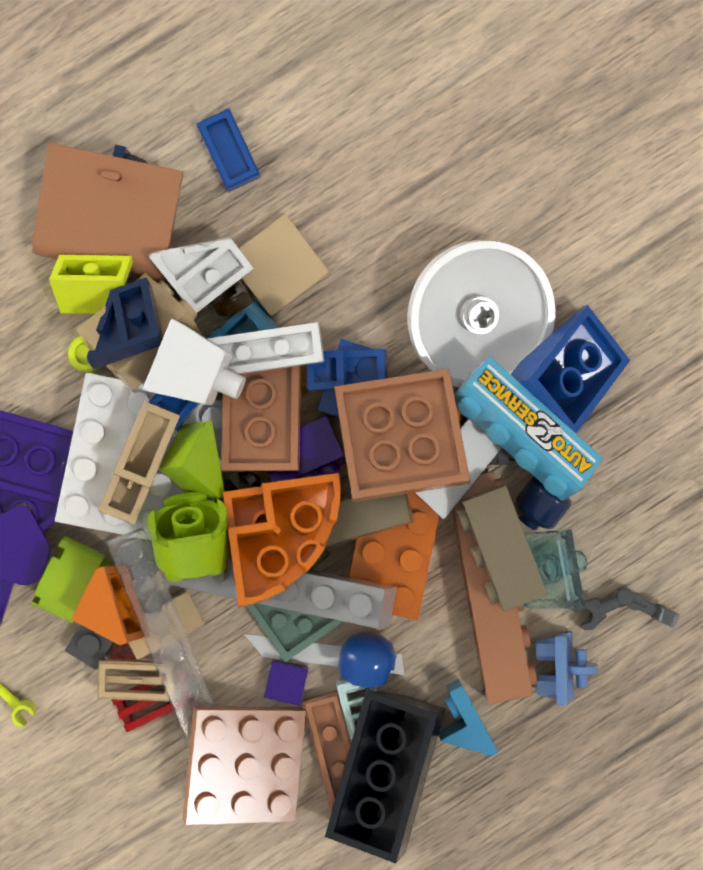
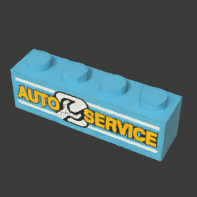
[454,356,603,501]

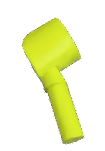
[0,682,36,727]

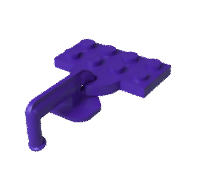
[0,410,73,627]

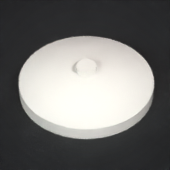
[407,240,555,388]

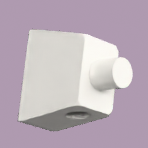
[142,319,246,406]

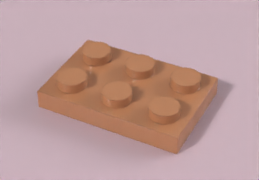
[221,366,301,472]

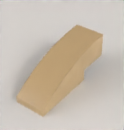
[98,401,180,525]

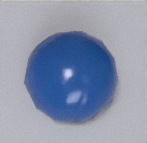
[338,632,397,688]

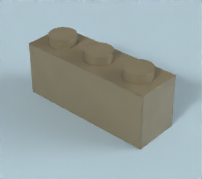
[456,485,548,612]

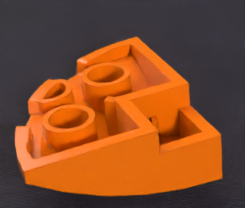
[223,473,341,608]

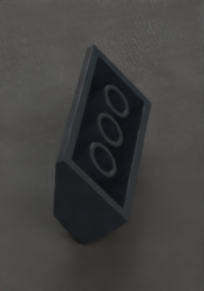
[325,689,446,864]

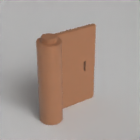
[32,142,184,283]

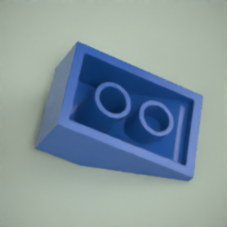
[511,305,630,433]

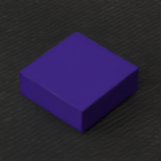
[264,659,309,706]

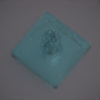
[524,529,587,609]

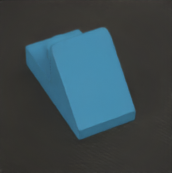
[439,679,498,756]

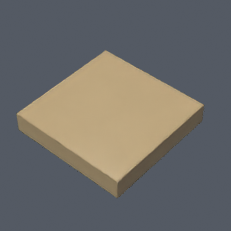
[239,214,330,318]

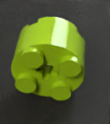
[148,492,231,582]
[30,536,111,624]

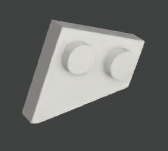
[148,237,254,313]

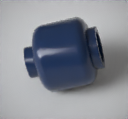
[515,477,571,530]

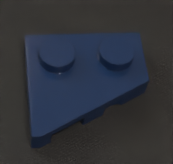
[87,277,163,369]

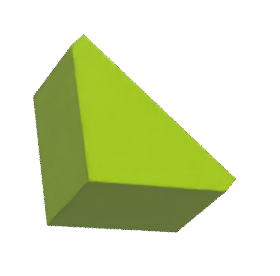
[159,420,224,499]

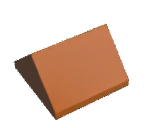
[71,564,149,645]

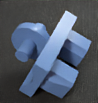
[536,631,598,705]

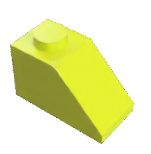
[49,255,133,314]

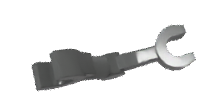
[572,588,680,631]

